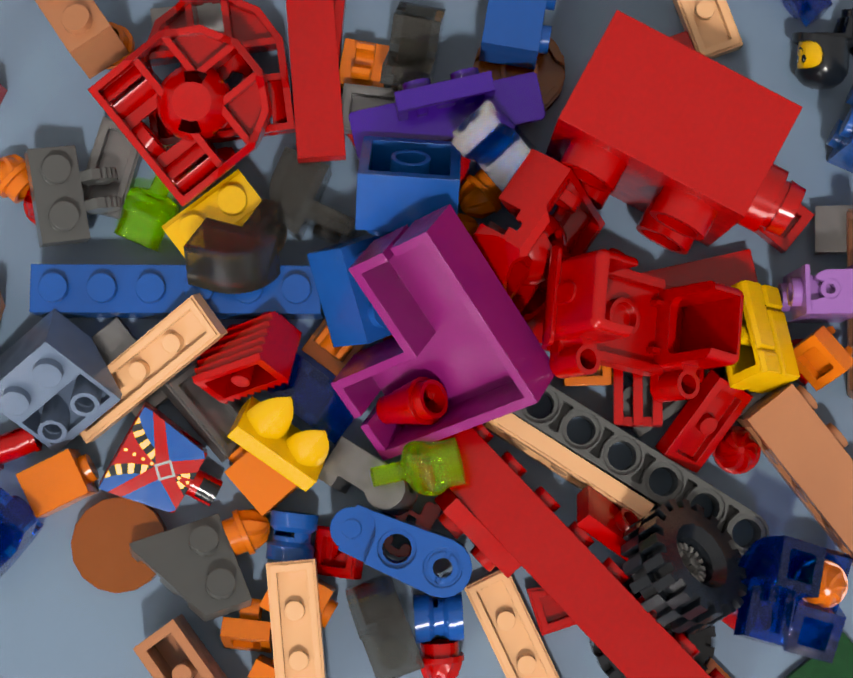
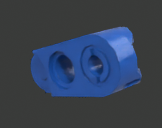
[330,504,472,598]

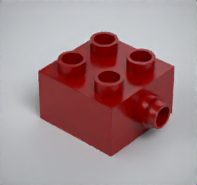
[545,10,806,255]

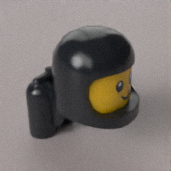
[792,8,853,90]

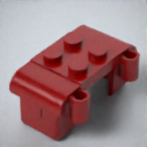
[541,245,744,403]

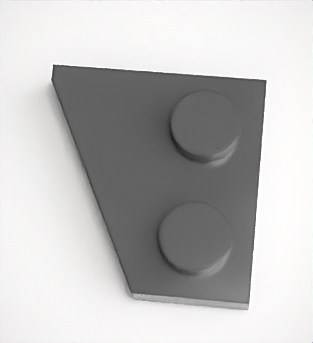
[129,514,252,622]

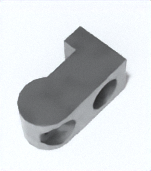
[318,436,417,516]

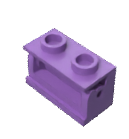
[777,264,853,323]

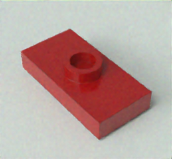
[577,485,639,561]

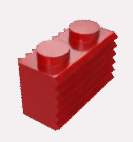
[192,311,302,404]

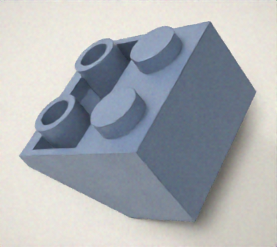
[0,309,122,453]

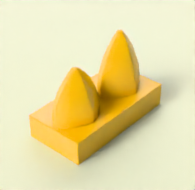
[227,396,329,492]

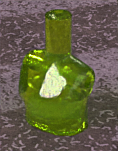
[113,175,180,253]
[370,437,466,496]

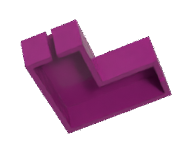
[330,204,555,461]

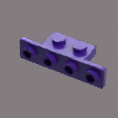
[348,67,546,160]

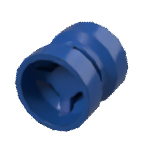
[266,510,319,561]
[413,592,464,643]

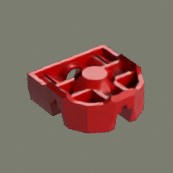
[143,0,295,149]
[87,25,273,207]
[472,148,605,321]

